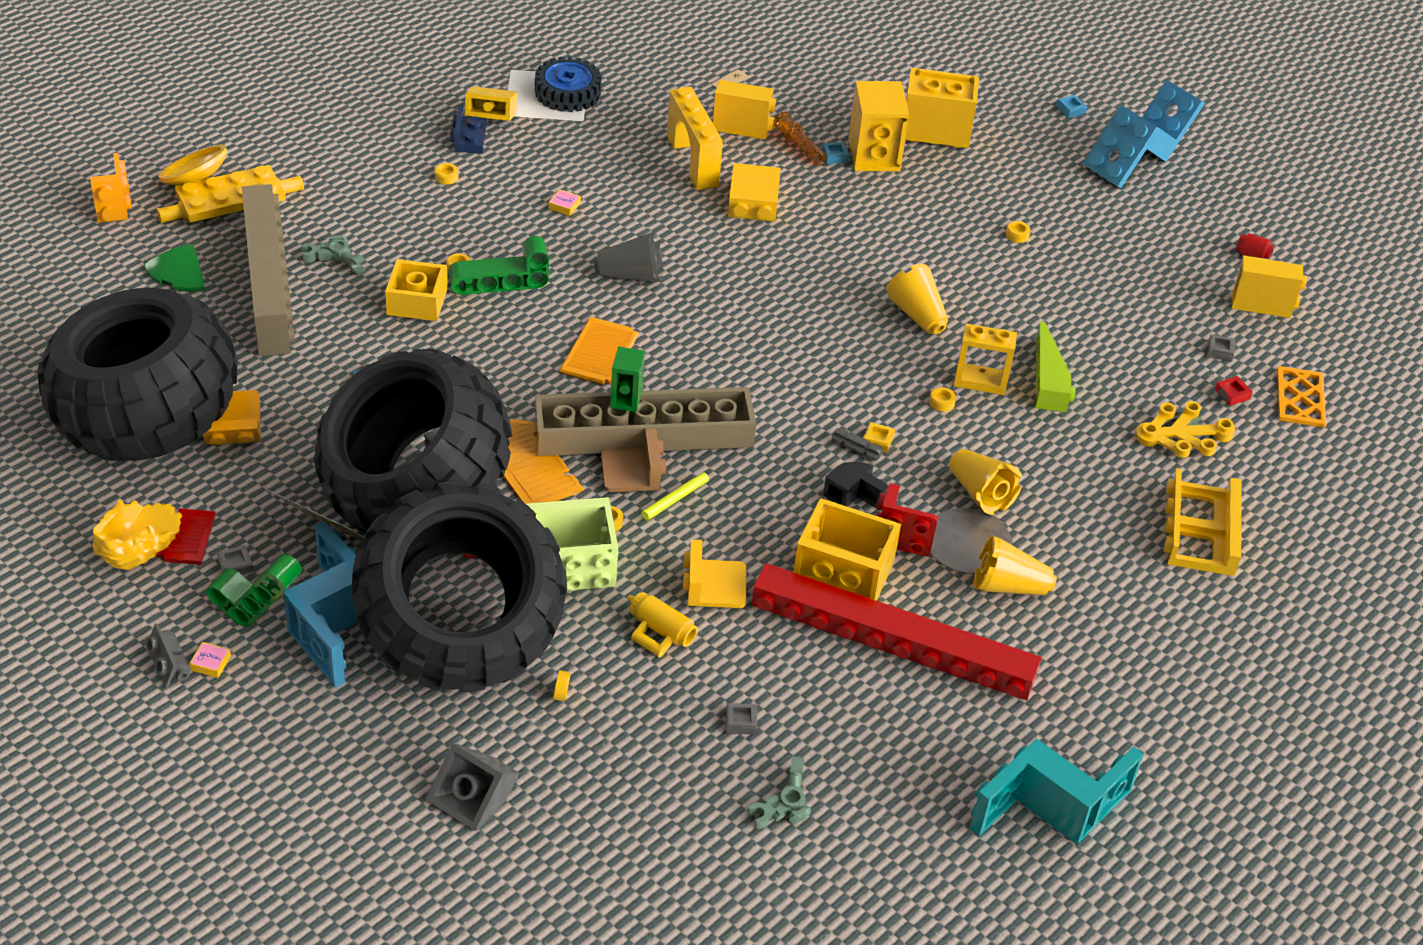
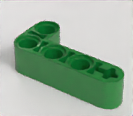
[448,236,549,295]
[206,554,302,627]

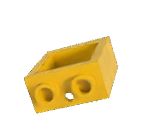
[954,324,1017,395]

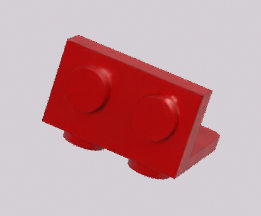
[876,483,938,556]

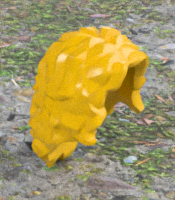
[92,500,182,570]

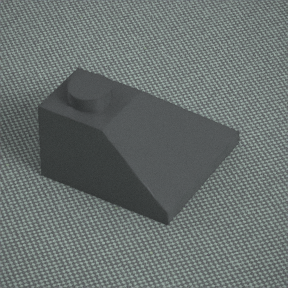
[425,743,519,831]

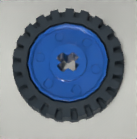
[534,56,602,112]

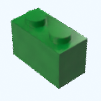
[610,346,645,412]

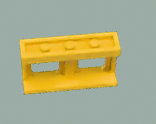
[1164,468,1241,576]

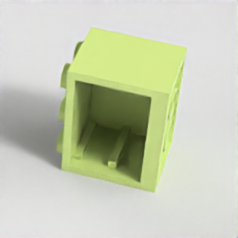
[527,497,618,591]

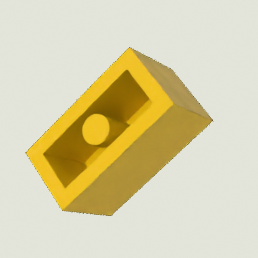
[465,86,517,121]

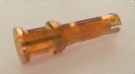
[774,111,827,166]

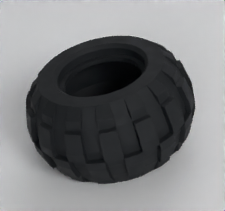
[38,288,238,461]
[314,349,512,533]
[352,481,567,692]

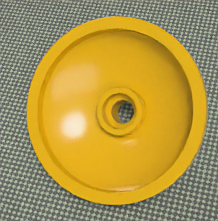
[158,145,228,186]

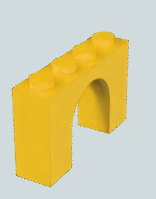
[667,87,723,190]

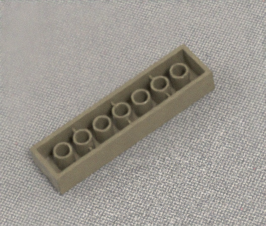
[242,184,295,356]
[535,387,756,456]

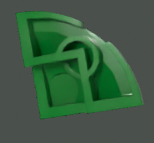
[144,244,205,292]

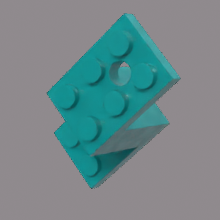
[970,738,1144,845]

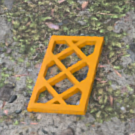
[1277,366,1326,428]

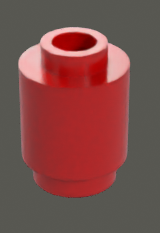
[1236,233,1274,259]

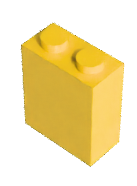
[713,80,777,139]
[728,163,781,221]
[1232,256,1307,318]

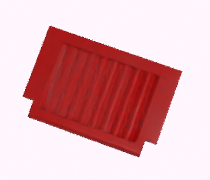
[156,508,216,565]

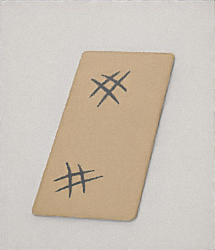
[712,70,750,87]

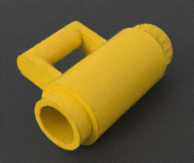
[627,592,698,658]

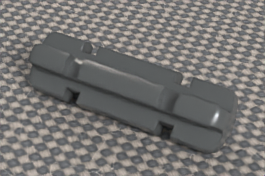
[832,428,883,461]

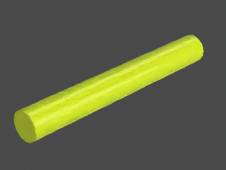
[641,472,709,521]

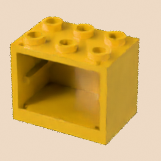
[905,68,979,148]
[848,81,909,172]
[794,498,901,600]

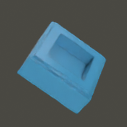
[1055,95,1087,118]
[821,142,850,164]

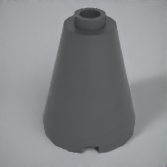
[594,232,663,282]

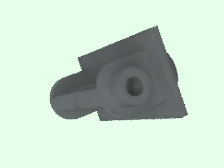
[146,623,191,688]

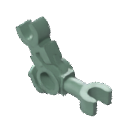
[302,236,366,275]
[748,756,811,829]

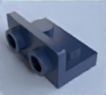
[450,106,487,154]

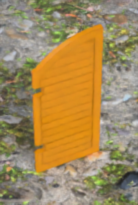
[503,419,584,504]

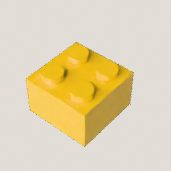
[385,259,448,321]

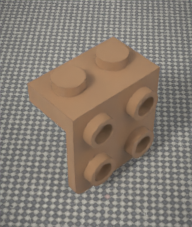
[601,428,666,492]

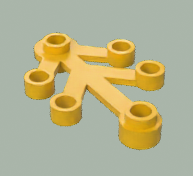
[1136,401,1235,458]

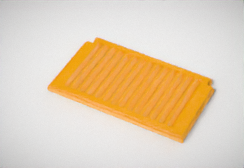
[559,317,639,385]

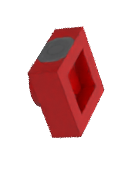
[1215,376,1253,406]

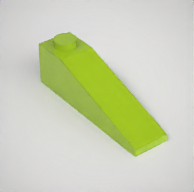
[1036,321,1076,412]

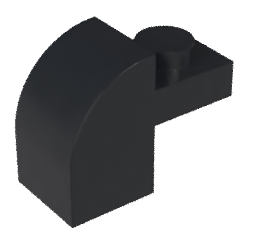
[823,462,889,510]

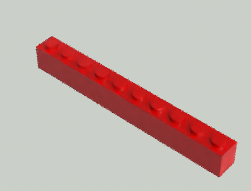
[751,563,1042,701]

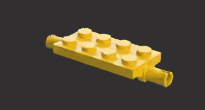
[157,165,304,224]

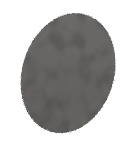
[931,508,1013,573]

